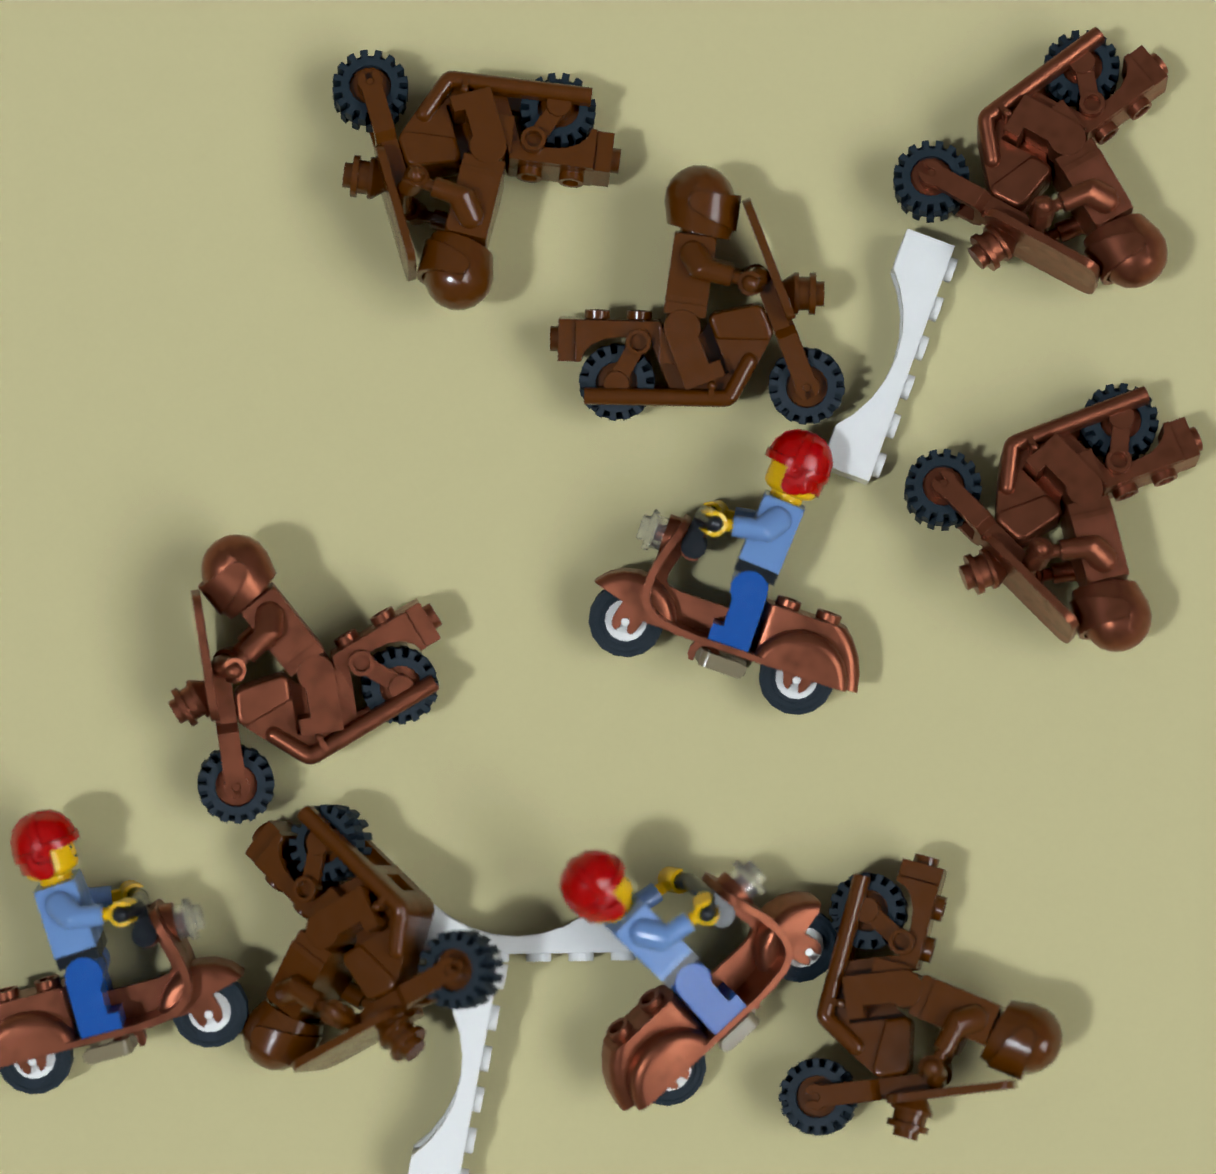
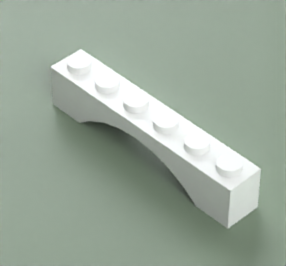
[828,229,958,485]
[420,904,636,964]
[408,950,508,1174]

